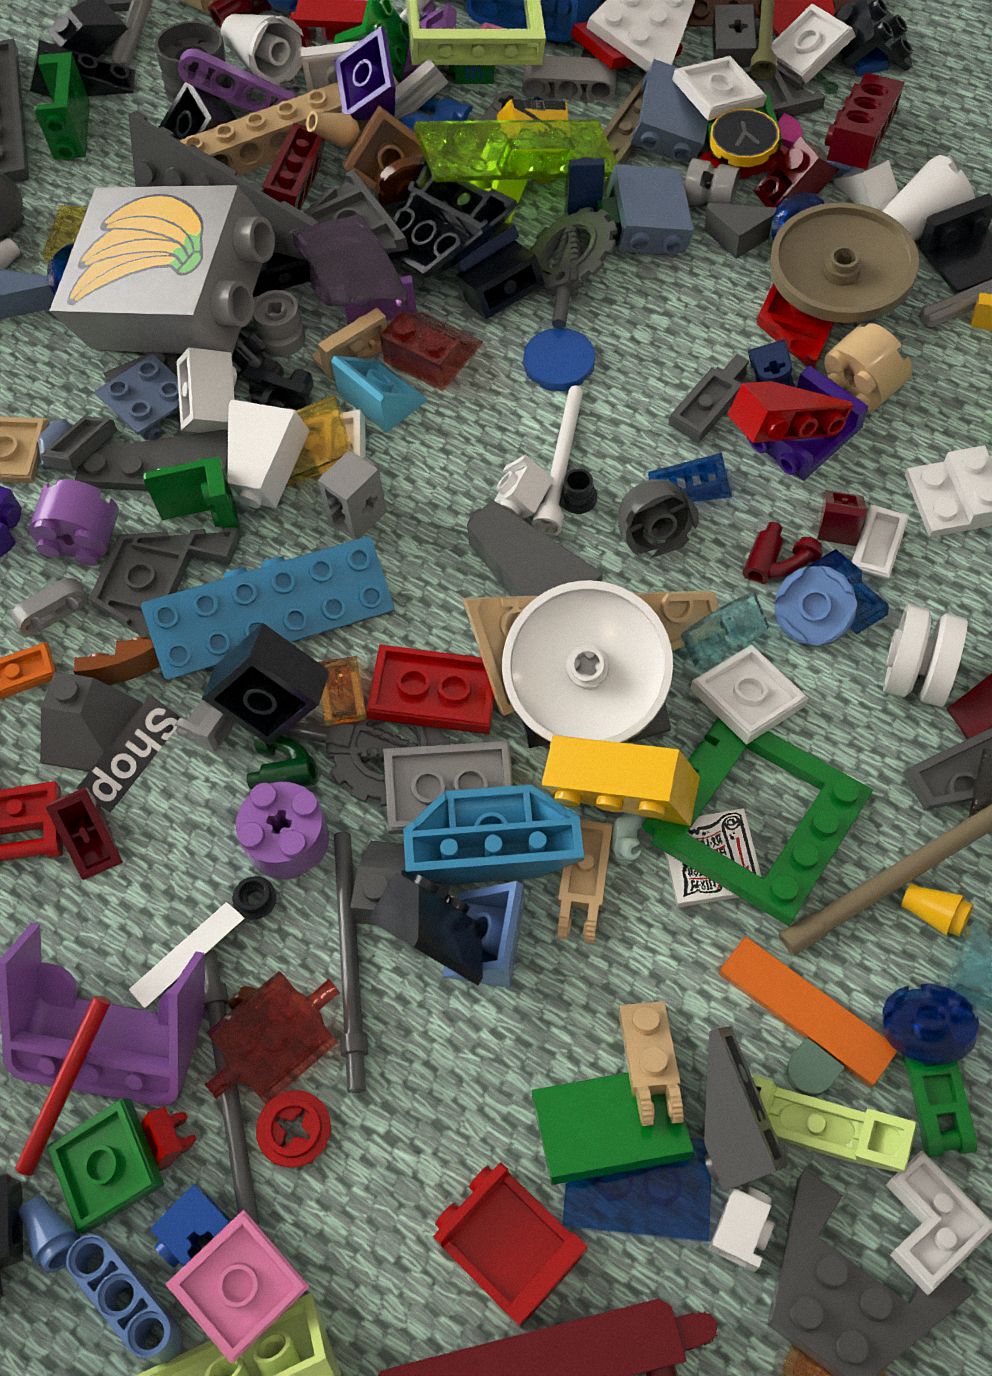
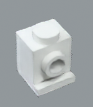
[494,455,554,519]
[708,1186,775,1272]

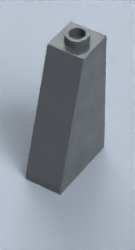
[467,499,603,596]

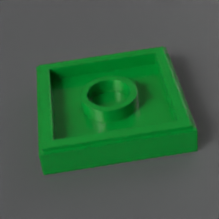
[47,1098,165,1234]

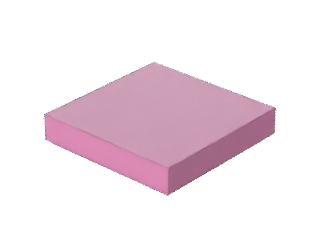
[166,1210,310,1364]

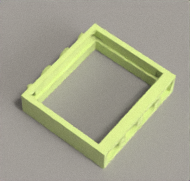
[406,0,546,65]

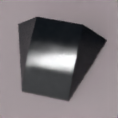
[386,153,519,278]

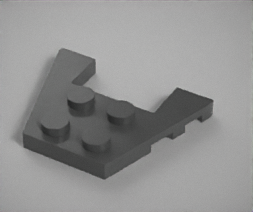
[89,527,241,639]
[767,1169,974,1376]

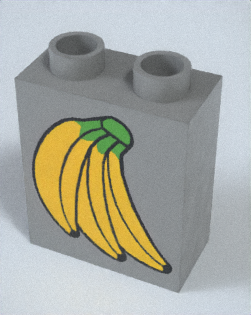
[50,185,275,355]

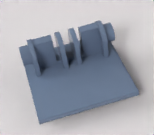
[94,354,179,440]

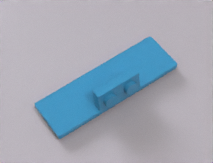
[141,536,394,680]

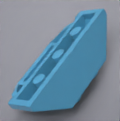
[403,784,584,885]

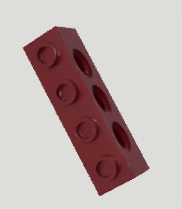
[824,73,905,170]
[262,123,325,211]

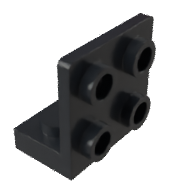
[918,193,992,294]

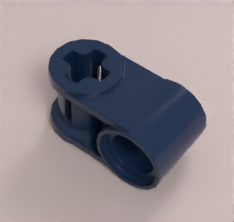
[748,339,795,387]

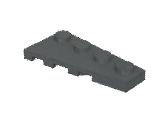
[75,429,228,491]
[903,728,992,810]

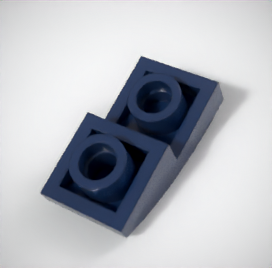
[564,157,605,214]

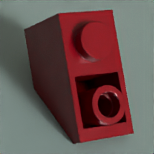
[753,136,839,211]

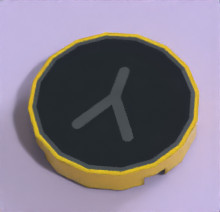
[710,108,779,167]

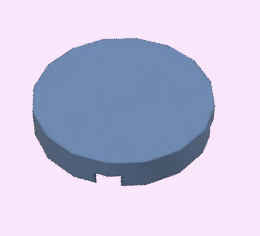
[775,566,858,647]

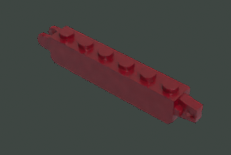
[378,1298,719,1376]

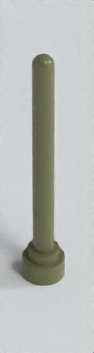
[750,0,778,80]

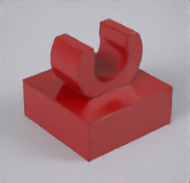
[141,1106,197,1171]

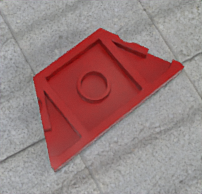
[757,283,835,369]

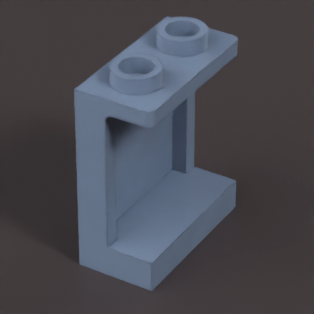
[631,59,708,162]
[606,164,694,255]

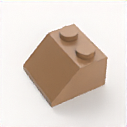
[342,105,438,190]

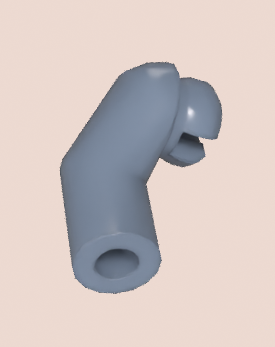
[38,419,73,470]

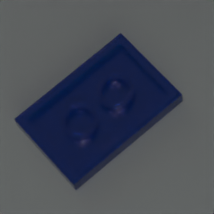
[562,1138,711,1242]

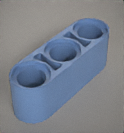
[66,1234,183,1365]

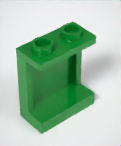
[35,52,90,160]

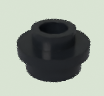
[232,876,277,920]

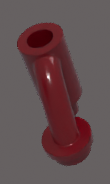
[742,522,823,584]

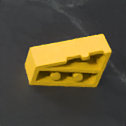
[541,735,700,827]

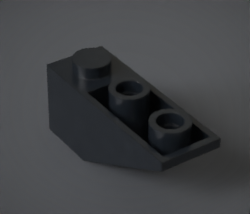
[30,40,135,97]

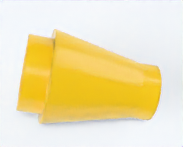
[901,883,974,937]

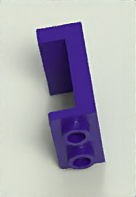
[747,365,869,480]

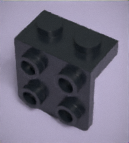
[834,0,913,71]

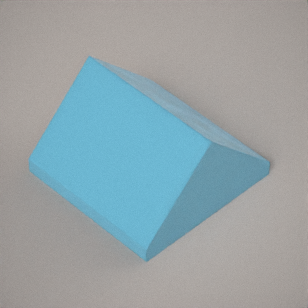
[331,355,427,433]

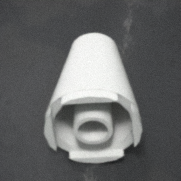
[221,14,305,85]
[882,155,975,240]

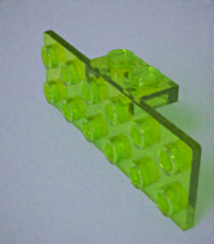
[413,119,618,182]

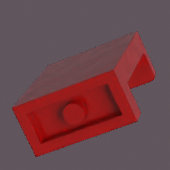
[433,1162,588,1328]

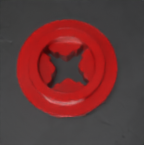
[256,1090,332,1169]

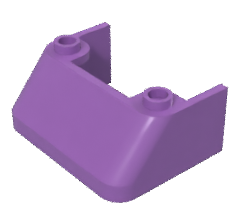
[0,923,205,1106]

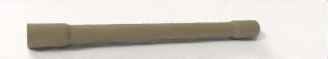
[778,804,992,957]

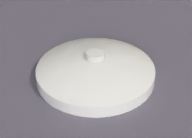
[502,580,673,743]

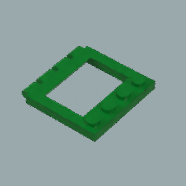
[642,717,873,927]

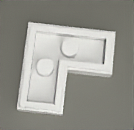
[886,1151,992,1295]

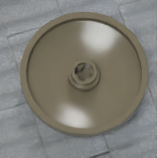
[770,202,919,323]

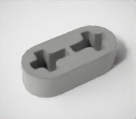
[12,578,88,636]

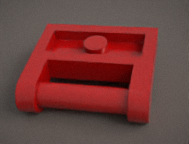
[0,781,63,861]

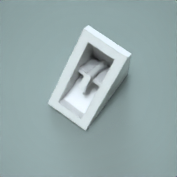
[834,160,899,211]

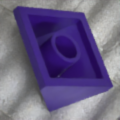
[334,26,396,121]

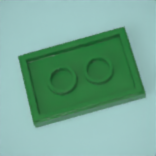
[532,1073,694,1185]

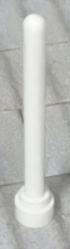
[531,385,583,536]

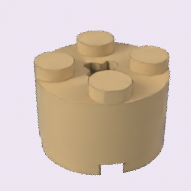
[824,323,913,415]

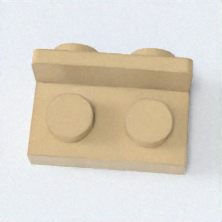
[312,308,390,381]

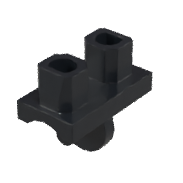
[243,358,314,413]

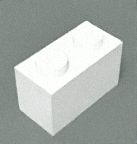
[177,347,237,433]

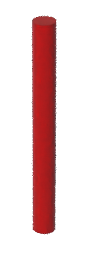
[15,995,111,1176]

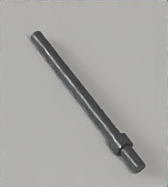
[334,832,368,1093]
[204,950,259,1225]

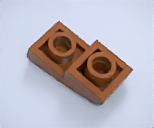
[73,637,160,685]

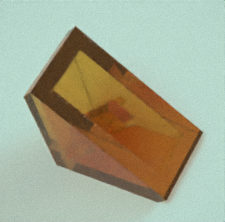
[318,656,366,726]

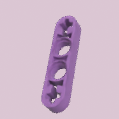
[178,48,298,113]

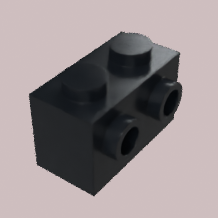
[456,241,545,319]

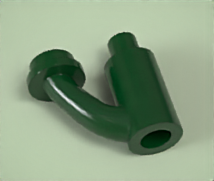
[247,735,318,789]

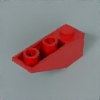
[727,381,854,443]

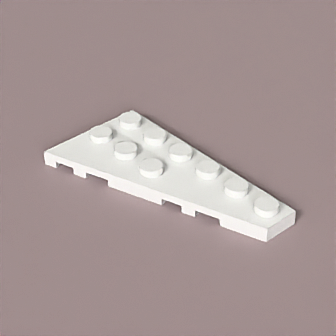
[586,0,695,72]

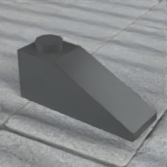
[704,1026,788,1191]

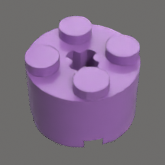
[29,479,119,566]
[236,782,329,879]

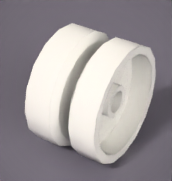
[883,604,968,707]

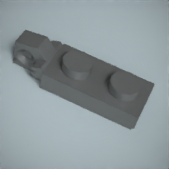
[669,354,749,443]

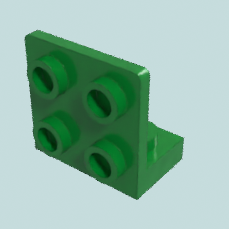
[333,0,410,81]
[143,456,241,534]

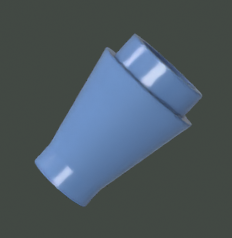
[18,1196,79,1273]

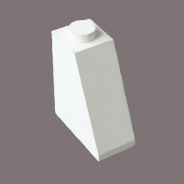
[228,399,310,508]

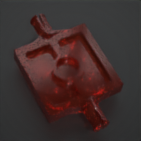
[205,971,340,1104]

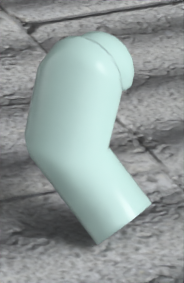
[611,813,647,861]

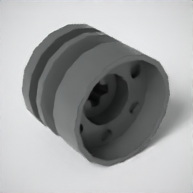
[154,21,232,103]

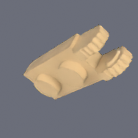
[557,820,613,943]
[619,1001,684,1126]

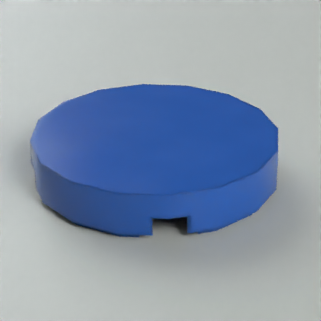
[523,328,595,391]

